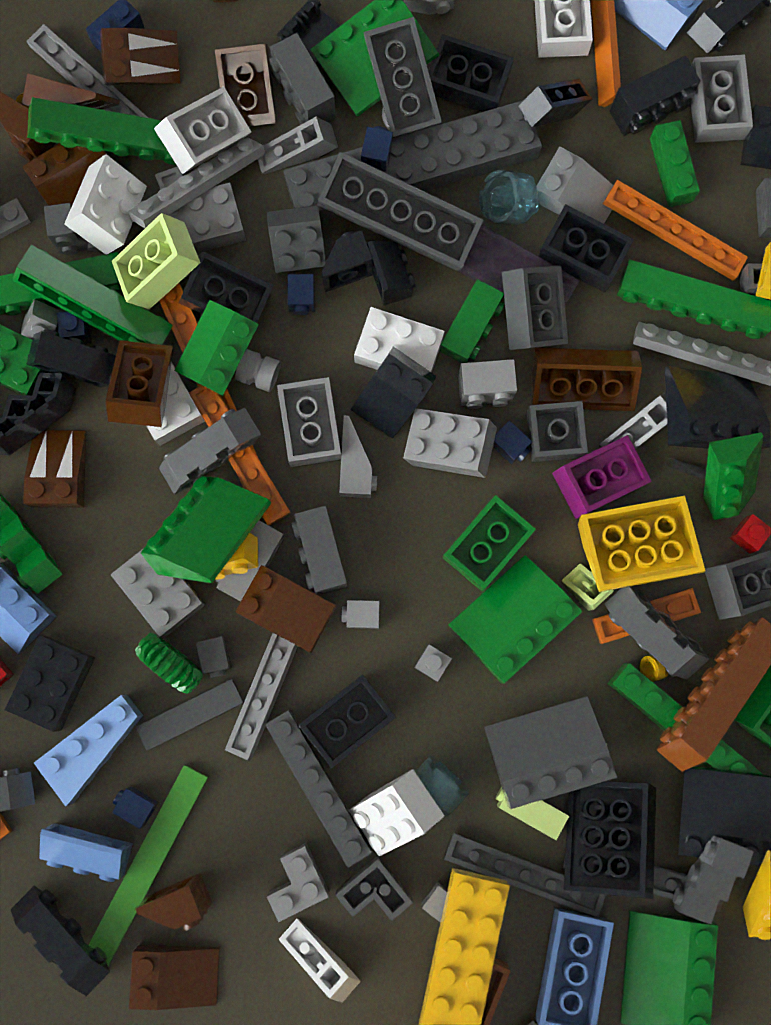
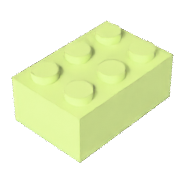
[112,213,200,309]

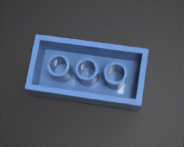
[535,907,614,1025]

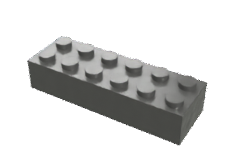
[318,152,483,271]

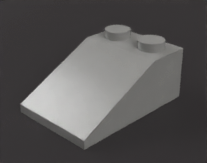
[532,146,613,224]

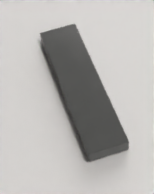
[136,679,244,751]

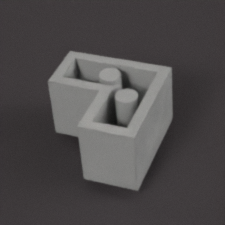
[267,842,330,922]

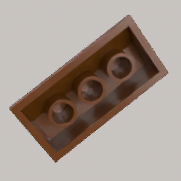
[532,348,642,411]

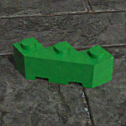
[0,493,62,594]

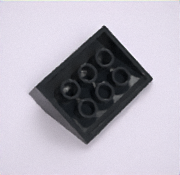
[665,366,771,449]
[678,767,771,866]
[564,781,656,899]

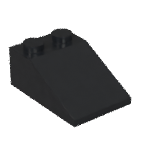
[350,346,436,438]

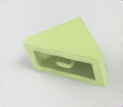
[561,564,614,611]

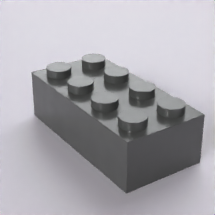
[363,17,442,138]

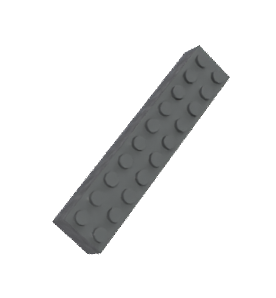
[283,101,542,222]

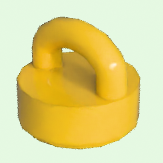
[640,655,669,682]

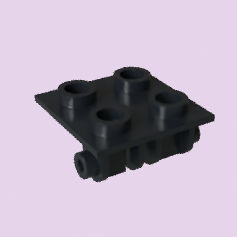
[276,0,340,64]

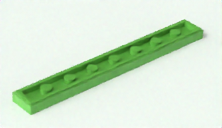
[89,764,209,967]

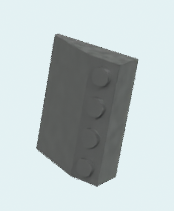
[484,696,617,809]

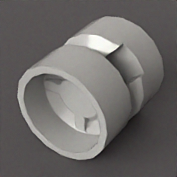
[235,349,281,392]

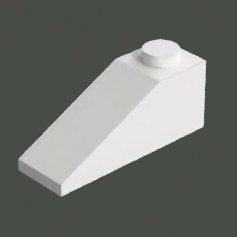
[279,919,361,1002]

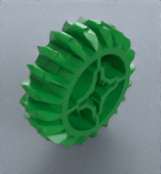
[135,633,203,693]

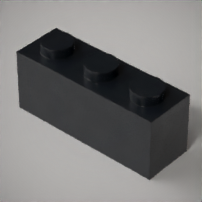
[518,79,592,127]
[26,329,116,388]

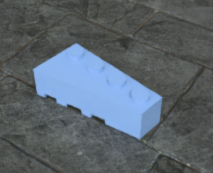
[34,695,143,806]

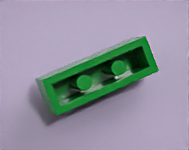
[650,120,700,208]
[439,279,505,363]

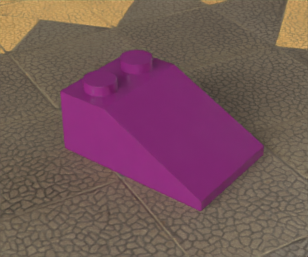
[552,435,652,519]

